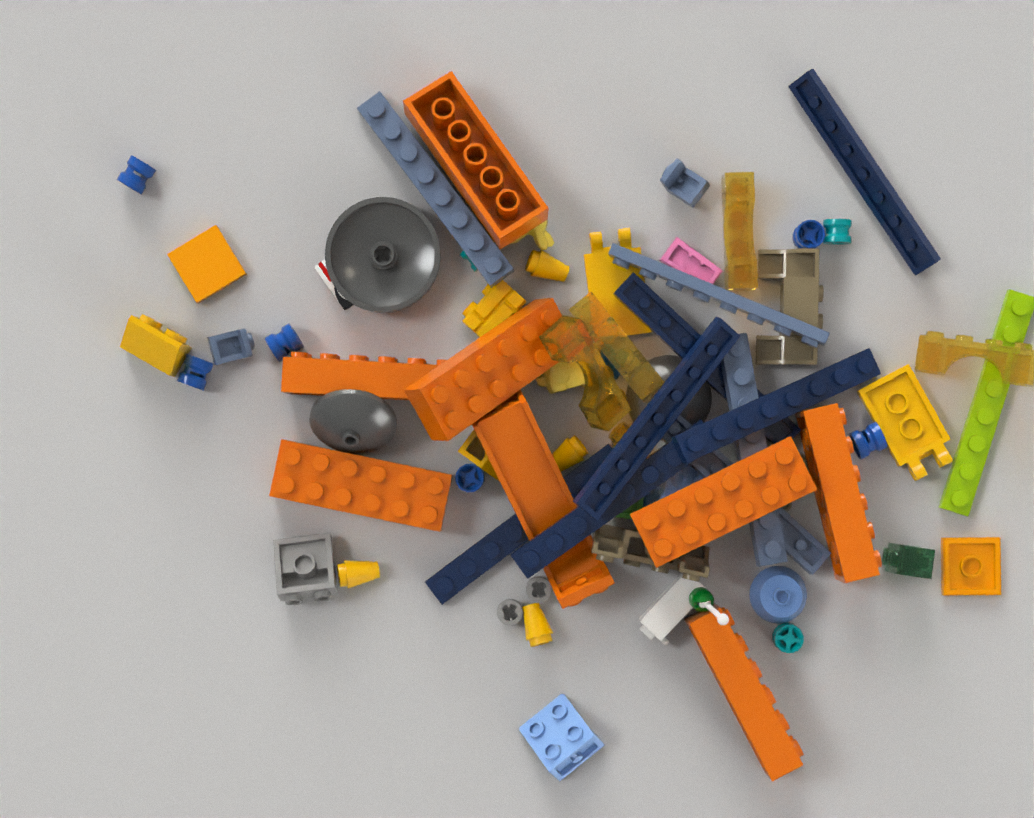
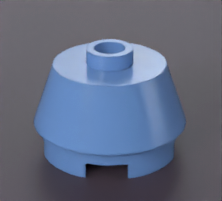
[749,566,807,624]

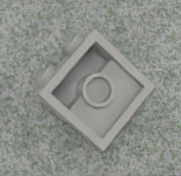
[273,533,338,605]

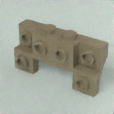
[756,248,824,365]
[591,524,710,582]

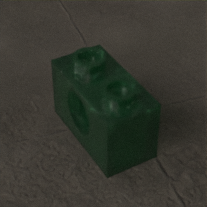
[882,543,935,579]

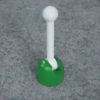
[689,587,729,625]

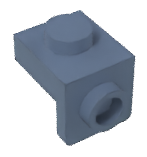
[660,158,711,208]
[207,328,255,365]

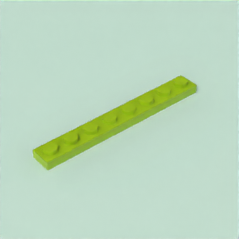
[938,289,1034,517]

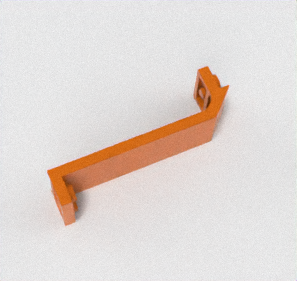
[472,390,615,609]

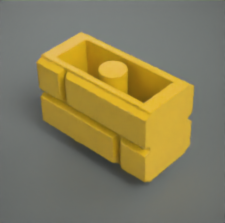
[462,280,526,338]

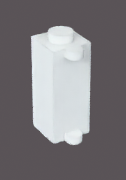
[638,573,705,646]

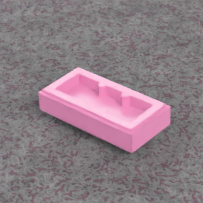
[659,237,723,284]

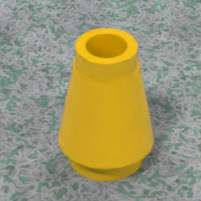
[525,249,570,282]
[552,435,588,472]
[337,560,380,589]
[522,603,553,647]

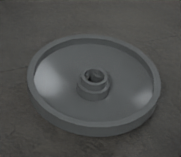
[325,197,441,313]

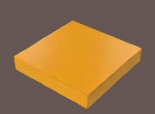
[167,225,247,304]
[941,537,1001,596]

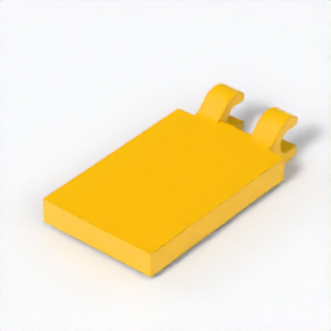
[583,228,652,340]
[857,364,953,481]

